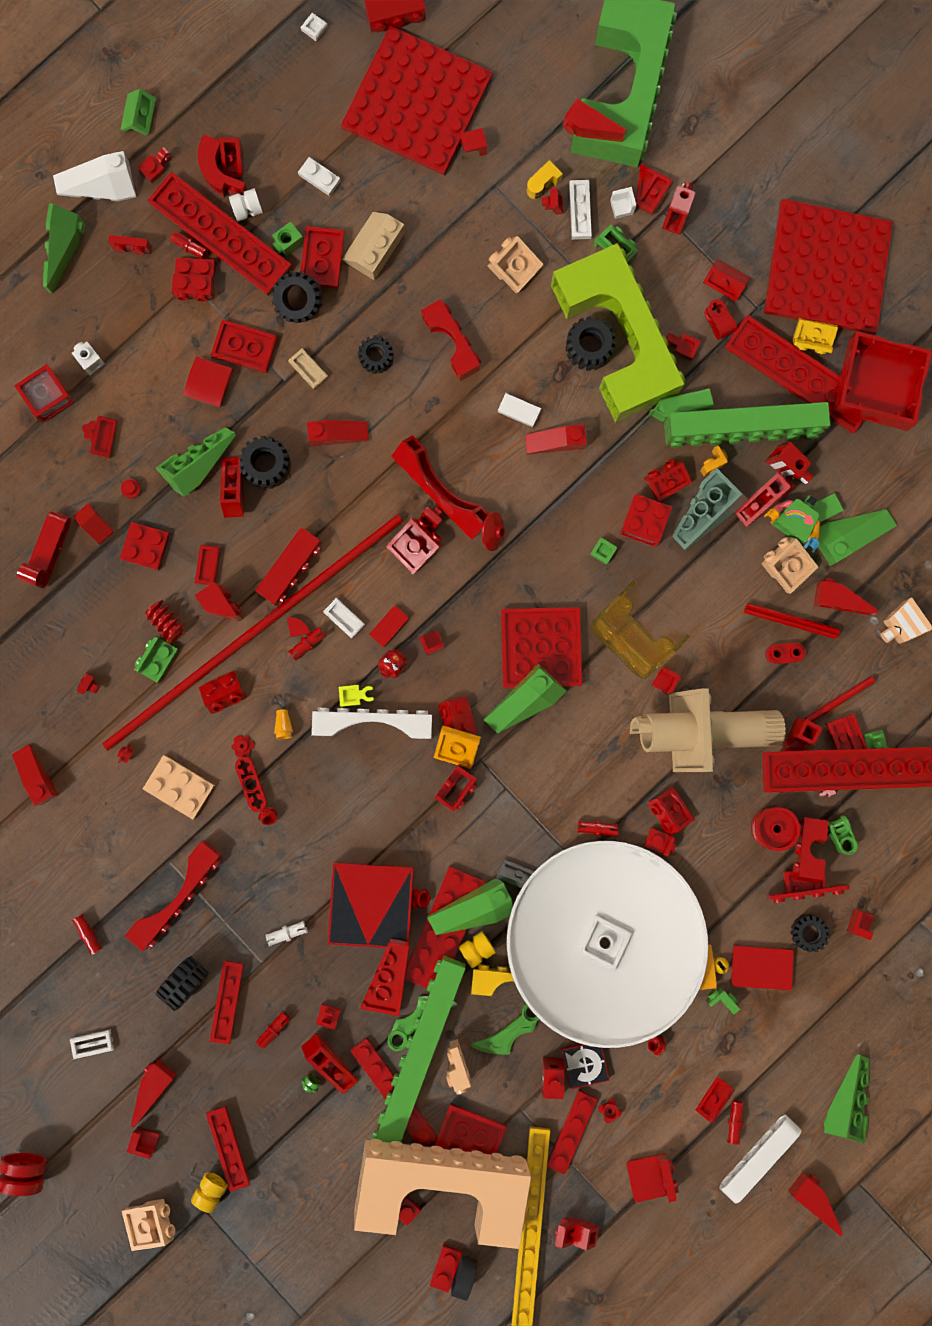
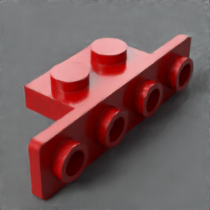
[766,870,850,903]

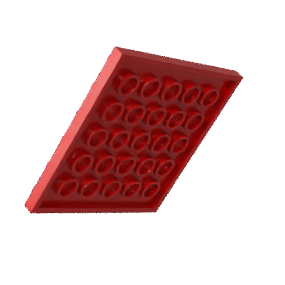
[341,26,493,175]
[764,199,893,335]

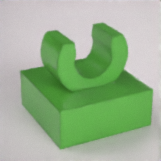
[863,730,888,749]

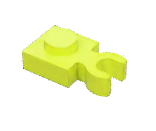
[339,685,374,707]

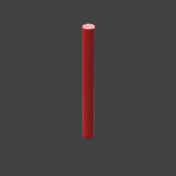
[805,676,876,722]

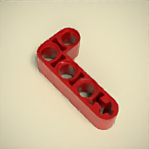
[17,511,71,589]

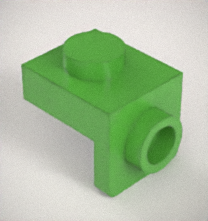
[706,988,740,1014]

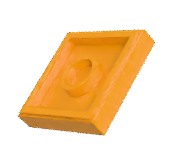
[434,726,481,769]

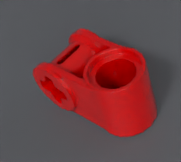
[704,299,737,340]

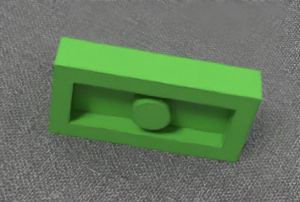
[121,89,156,135]

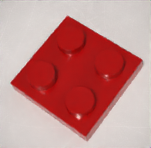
[120,522,170,571]

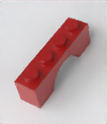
[421,299,481,381]

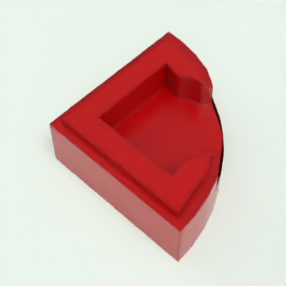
[287,617,310,638]

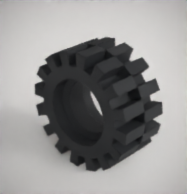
[358,335,394,374]
[790,914,830,952]

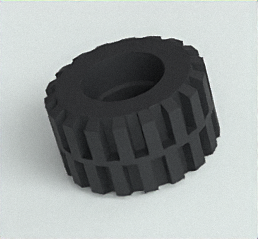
[271,272,323,323]
[565,316,616,371]
[239,436,291,489]
[156,956,209,1011]

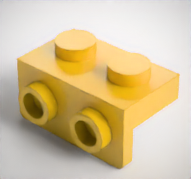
[792,318,838,354]

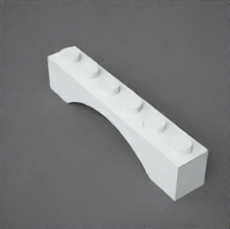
[312,708,432,739]

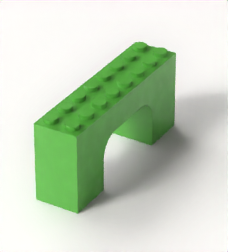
[570,0,677,167]

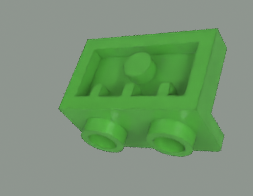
[135,636,179,683]

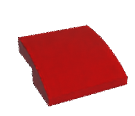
[183,356,233,407]

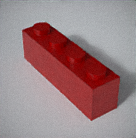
[255,527,322,606]

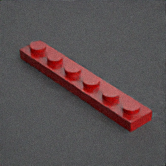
[350,1038,437,1147]

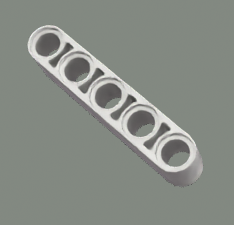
[719,1115,802,1204]

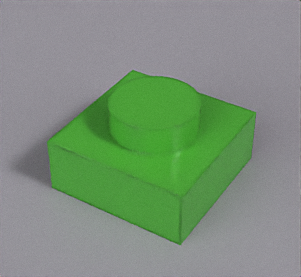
[590,537,617,565]

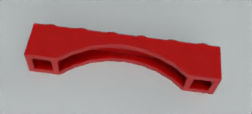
[391,435,489,540]
[124,840,222,951]

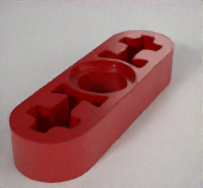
[235,757,268,812]

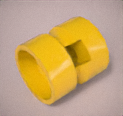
[459,931,496,968]
[191,1172,228,1213]

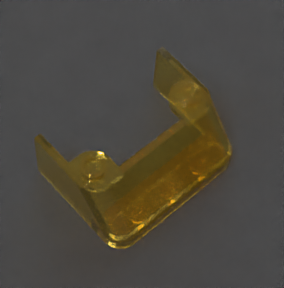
[590,580,690,679]

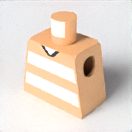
[880,598,932,644]

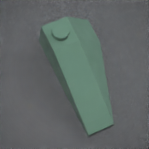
[672,468,748,550]

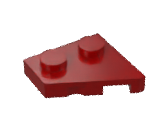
[636,164,673,215]

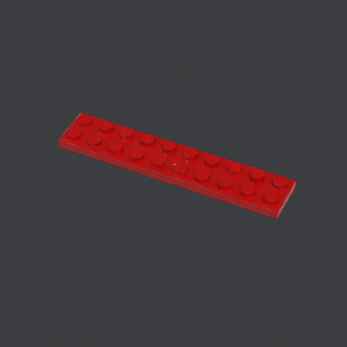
[762,747,932,793]

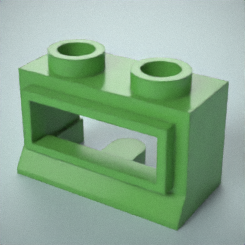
[593,224,638,264]

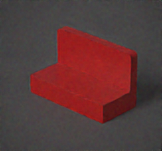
[703,259,750,301]

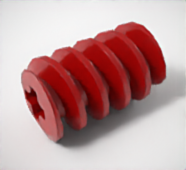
[145,599,186,644]

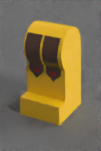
[527,160,563,199]

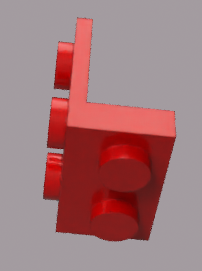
[626,1153,679,1203]

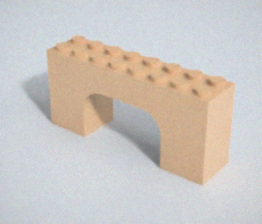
[354,1139,531,1249]

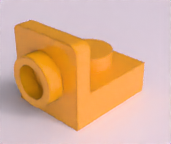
[700,445,728,477]

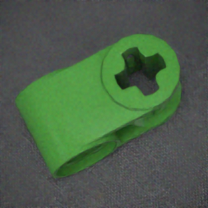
[828,815,858,855]

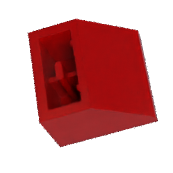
[195,582,243,621]

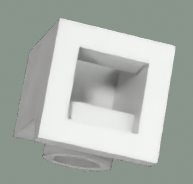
[72,342,105,375]

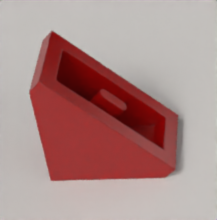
[219,137,244,177]
[74,503,114,545]

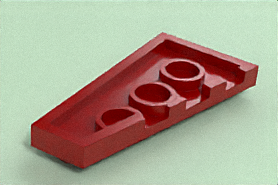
[360,939,410,1016]

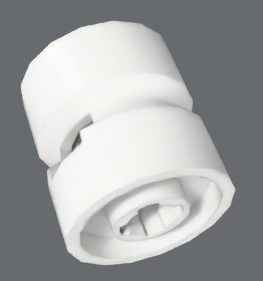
[229,188,263,221]

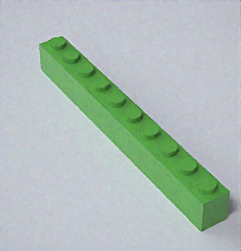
[371,956,466,1143]

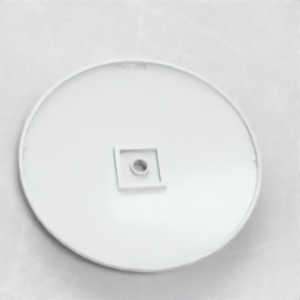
[507,841,708,1048]

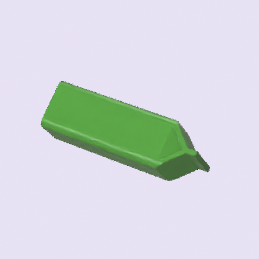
[648,388,714,422]

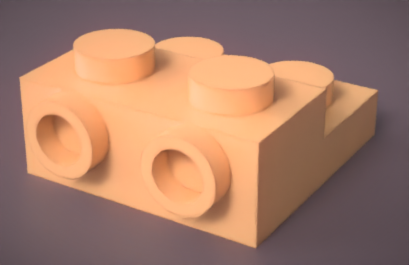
[487,236,544,293]
[761,537,818,594]
[446,1039,471,1094]
[122,1199,175,1251]

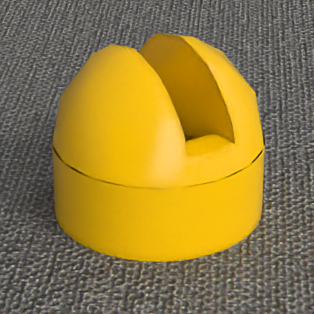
[714,957,729,974]

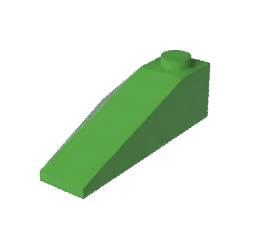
[43,203,85,294]
[156,428,236,496]

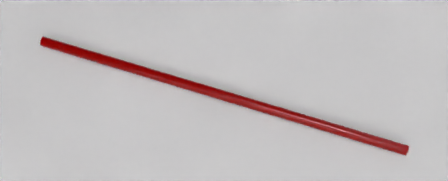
[102,514,403,751]

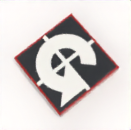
[561,1044,610,1090]

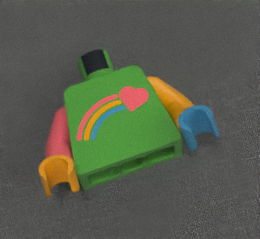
[764,495,820,552]

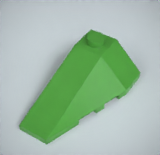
[818,509,897,566]
[483,664,567,733]
[427,878,513,935]
[824,1054,869,1144]

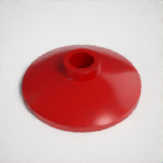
[482,512,505,551]

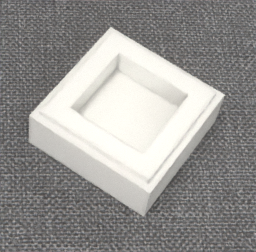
[301,13,328,42]

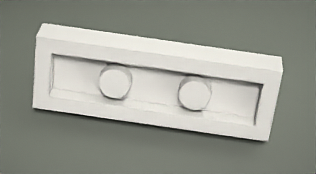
[569,180,591,240]

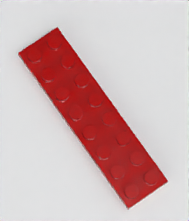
[147,172,292,296]
[725,315,863,434]

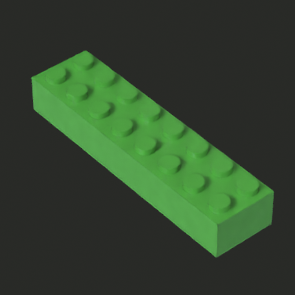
[664,402,830,448]

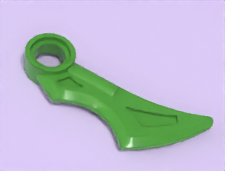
[387,996,458,1051]
[471,1003,539,1055]

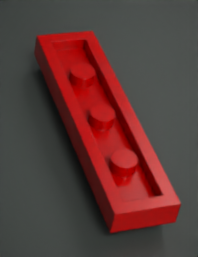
[209,960,244,1045]
[547,1089,597,1175]
[206,1105,251,1192]

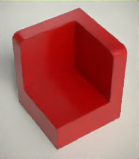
[460,128,487,156]
[419,630,445,656]
[651,667,681,695]
[846,909,873,940]
[126,1127,160,1159]

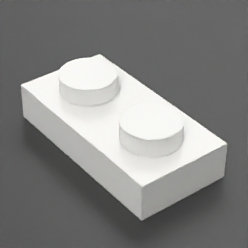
[298,157,341,196]

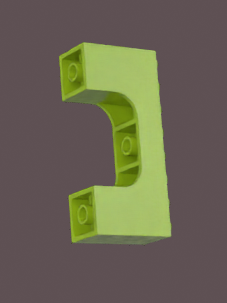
[551,243,685,423]

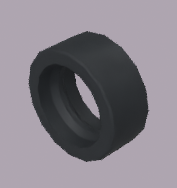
[451,1256,478,1301]

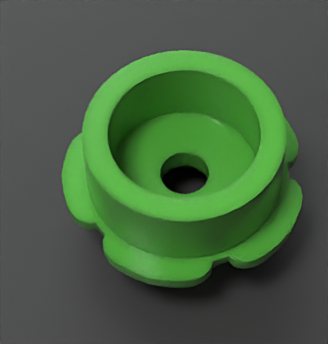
[302,1074,321,1093]

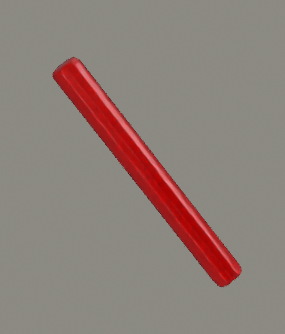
[744,603,840,639]

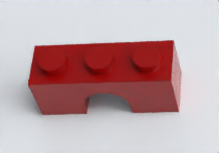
[781,718,823,751]
[793,817,828,883]

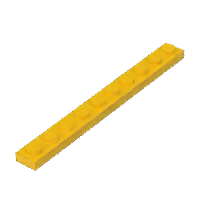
[511,1126,550,1326]

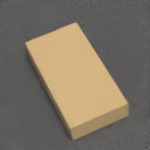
[288,348,329,390]

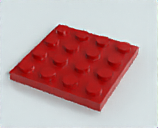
[501,607,582,688]

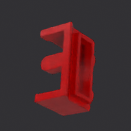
[434,765,477,812]

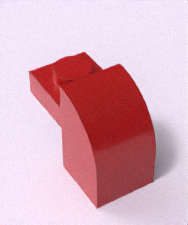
[555,1218,599,1250]

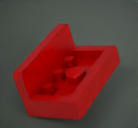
[198,671,247,714]
[438,696,478,735]

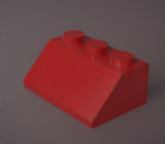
[364,0,426,33]

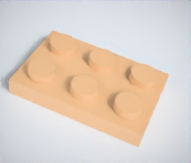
[143,755,215,820]

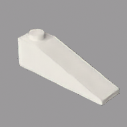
[53,151,136,201]

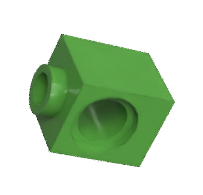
[272,221,304,257]

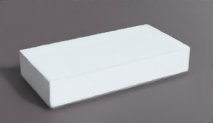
[498,393,541,427]
[323,598,365,639]

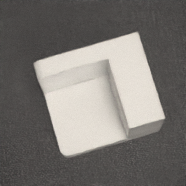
[610,187,636,219]

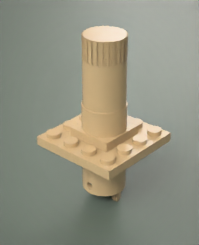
[630,688,786,772]

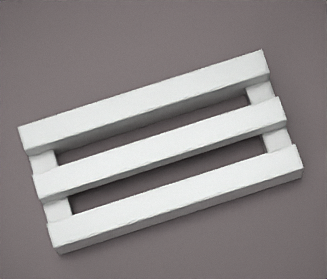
[70,1029,115,1059]

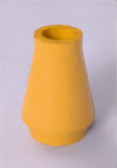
[274,710,294,740]

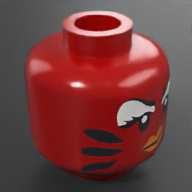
[378,649,407,679]

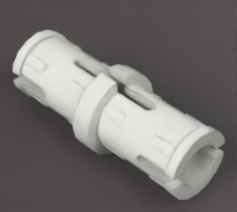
[266,921,308,946]

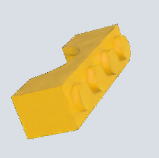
[471,964,514,996]

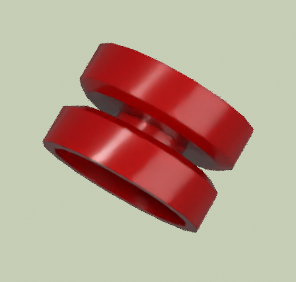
[750,806,800,851]
[0,1152,47,1196]

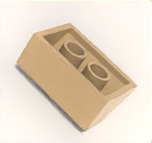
[342,212,405,281]

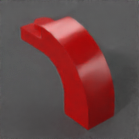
[197,134,248,198]

